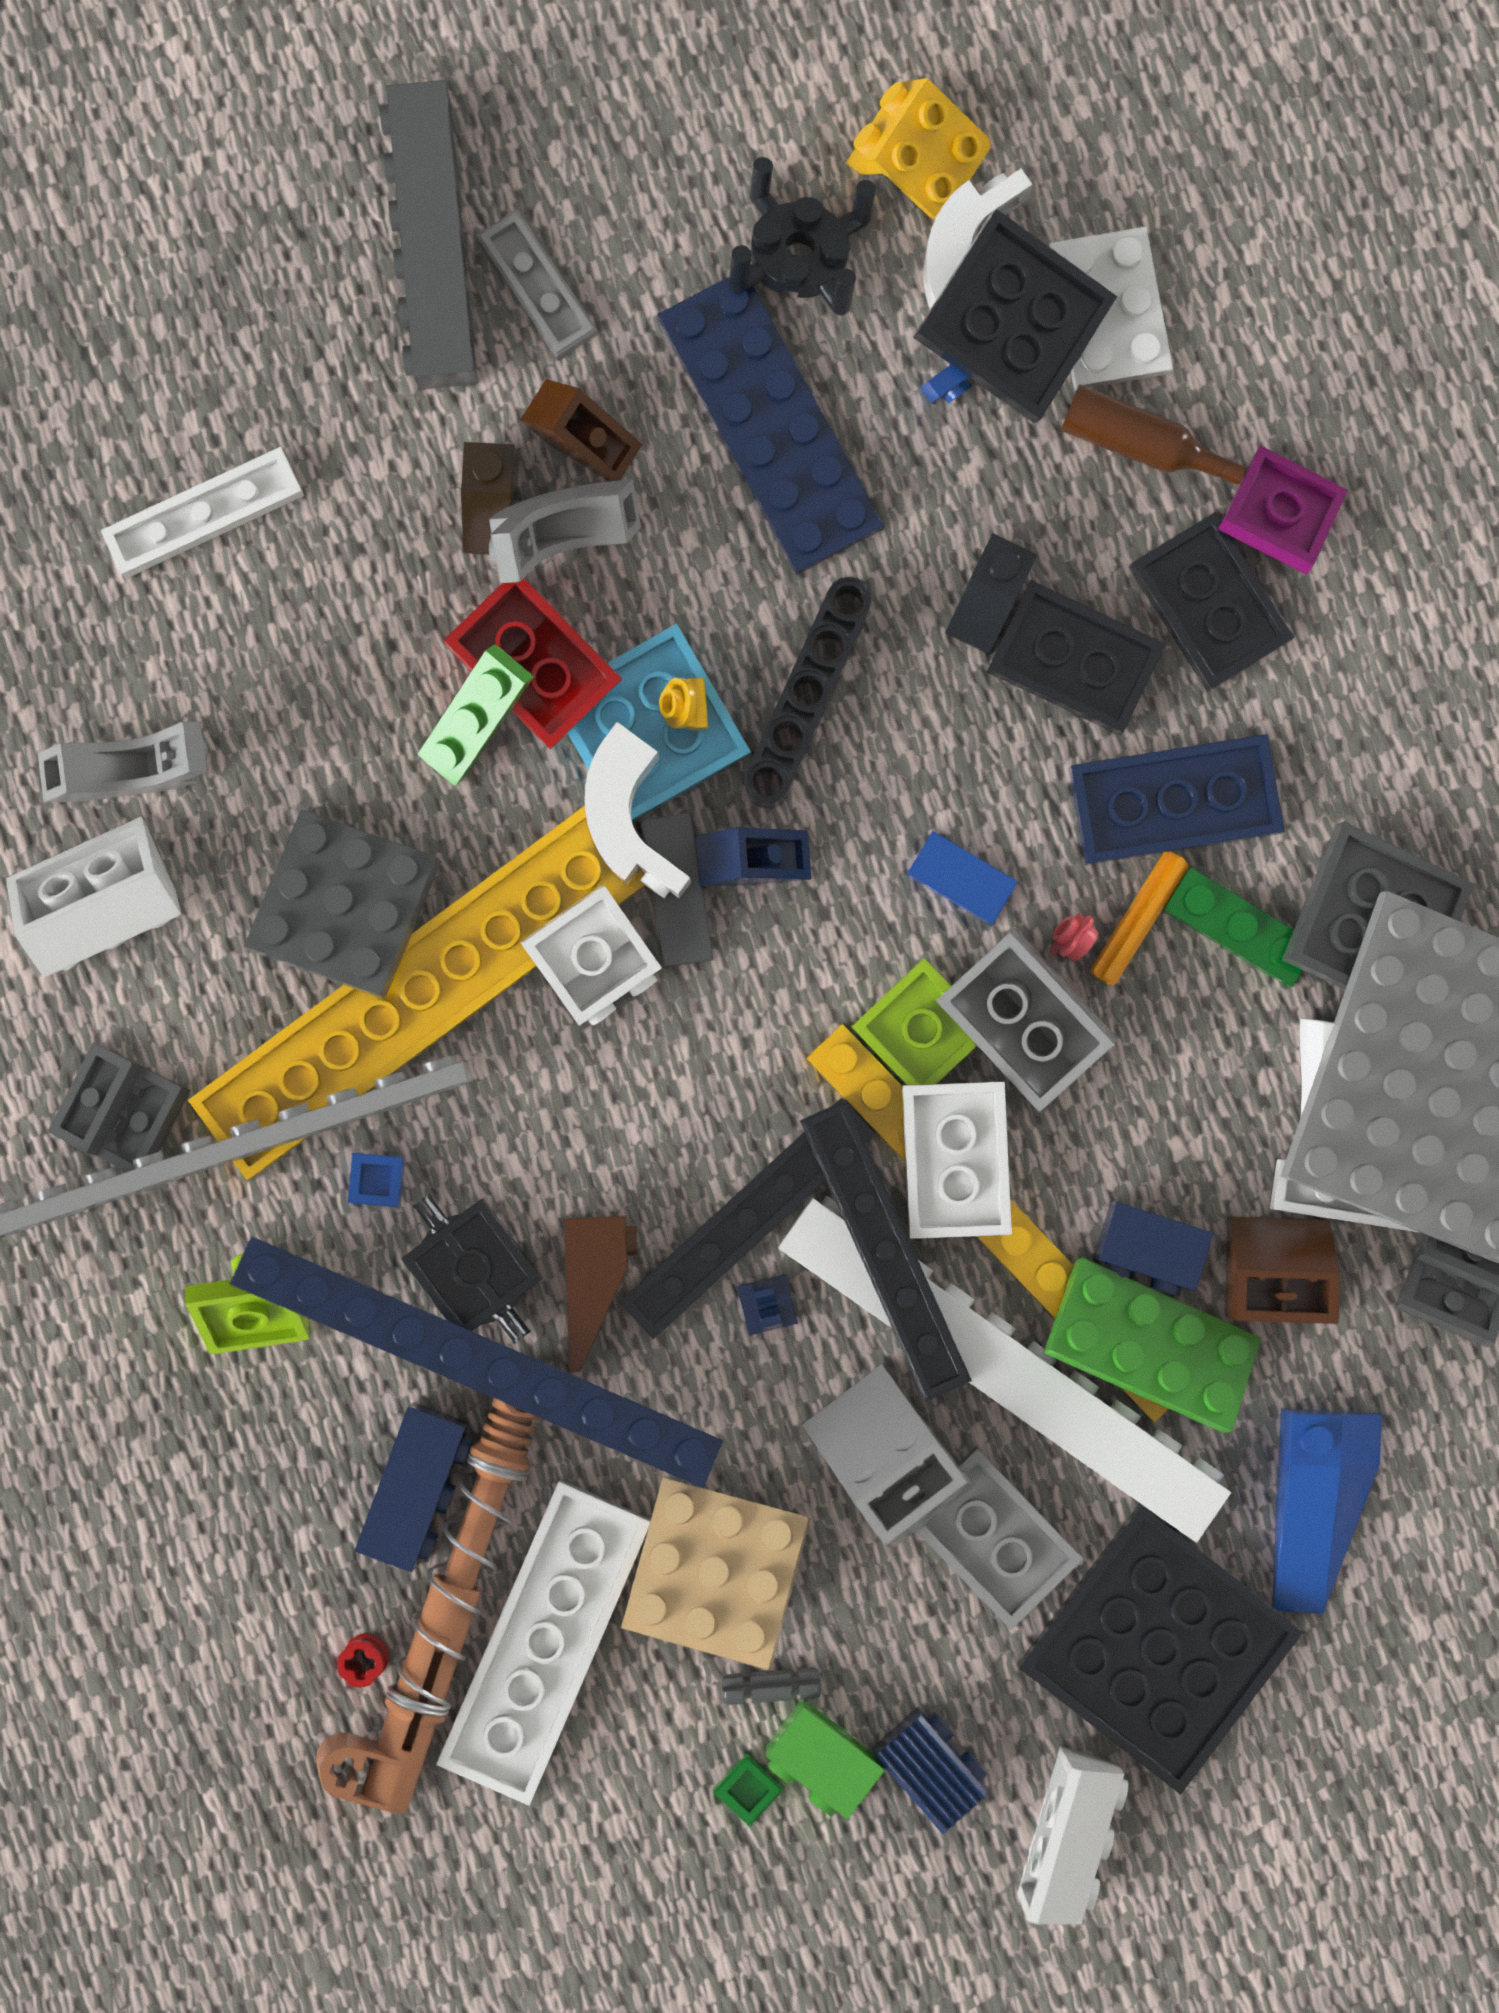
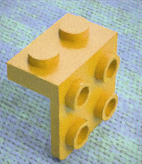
[846,78,991,220]

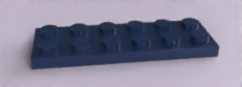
[657,277,884,575]

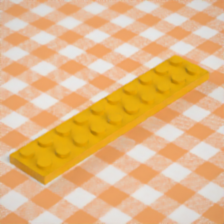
[188,806,646,1181]

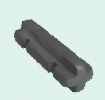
[722,1668,821,1705]

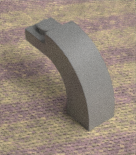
[489,479,641,583]
[38,721,208,802]

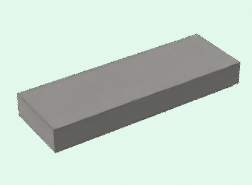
[476,209,598,360]

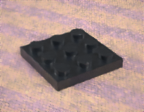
[913,209,1118,424]

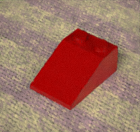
[444,578,622,750]

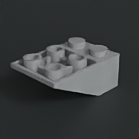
[802,1364,974,1548]

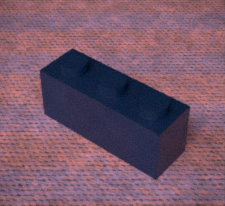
[354,1402,474,1573]

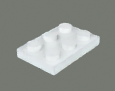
[1049,227,1173,390]
[902,1082,1012,1239]

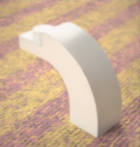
[923,169,1032,309]
[584,722,691,898]

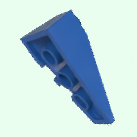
[1272,1408,1382,1614]

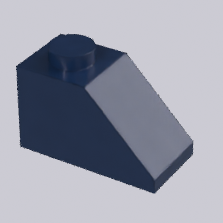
[695,827,812,886]

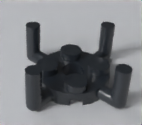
[728,157,876,316]

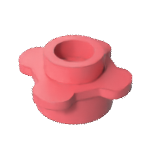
[1049,913,1098,962]

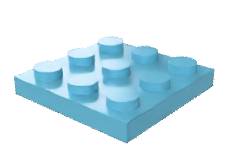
[567,623,751,823]

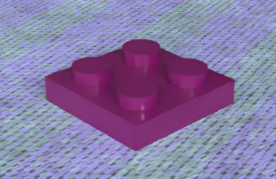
[1218,445,1348,575]

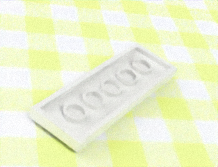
[436,1479,651,1806]

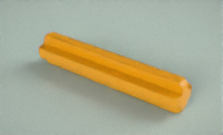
[1090,851,1189,986]

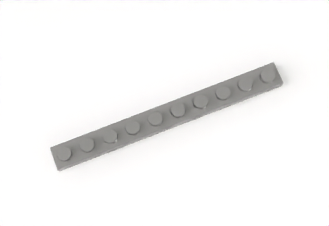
[0,1056,473,1239]

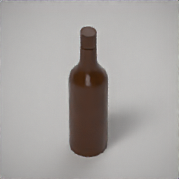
[1060,384,1246,485]

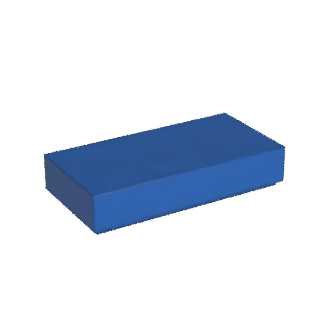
[906,831,1018,926]

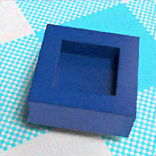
[919,364,972,403]
[348,1153,405,1207]

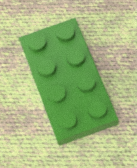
[1044,1257,1261,1433]

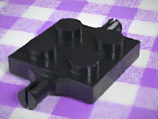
[401,1194,543,1344]

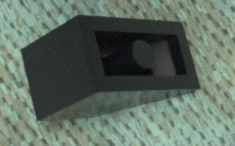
[945,533,1037,654]

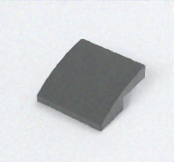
[47,1042,191,1172]
[1395,1234,1499,1347]

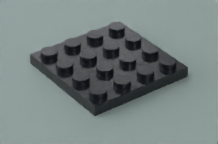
[1017,1503,1304,1795]

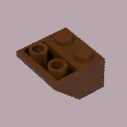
[1225,1216,1340,1324]

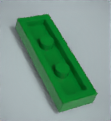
[1162,867,1303,988]

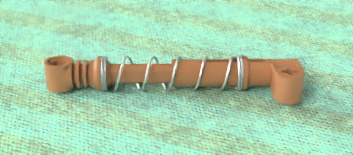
[316,1399,540,1813]

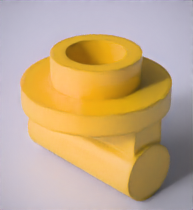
[659,678,708,731]

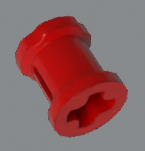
[337,1633,389,1688]

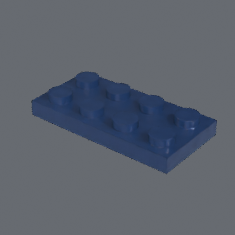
[1069,734,1285,866]

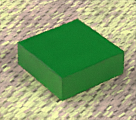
[713,1751,784,1827]

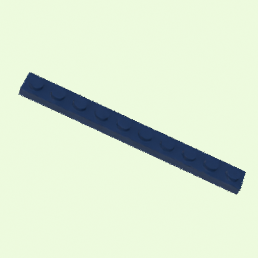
[229,1236,723,1488]

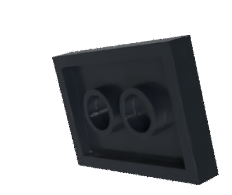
[1129,512,1295,692]
[987,580,1165,736]

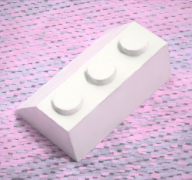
[6,816,181,978]
[1017,1746,1128,1924]

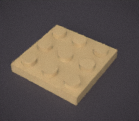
[621,1478,811,1670]

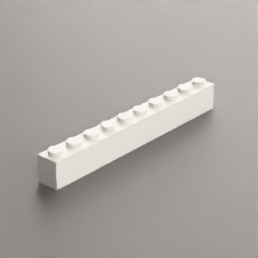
[778,1195,1231,1543]

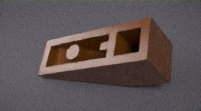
[564,1215,638,1372]

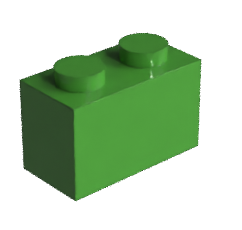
[766,1699,885,1820]

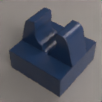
[737,1274,798,1336]

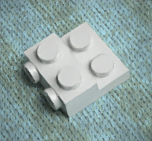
[521,884,662,1026]

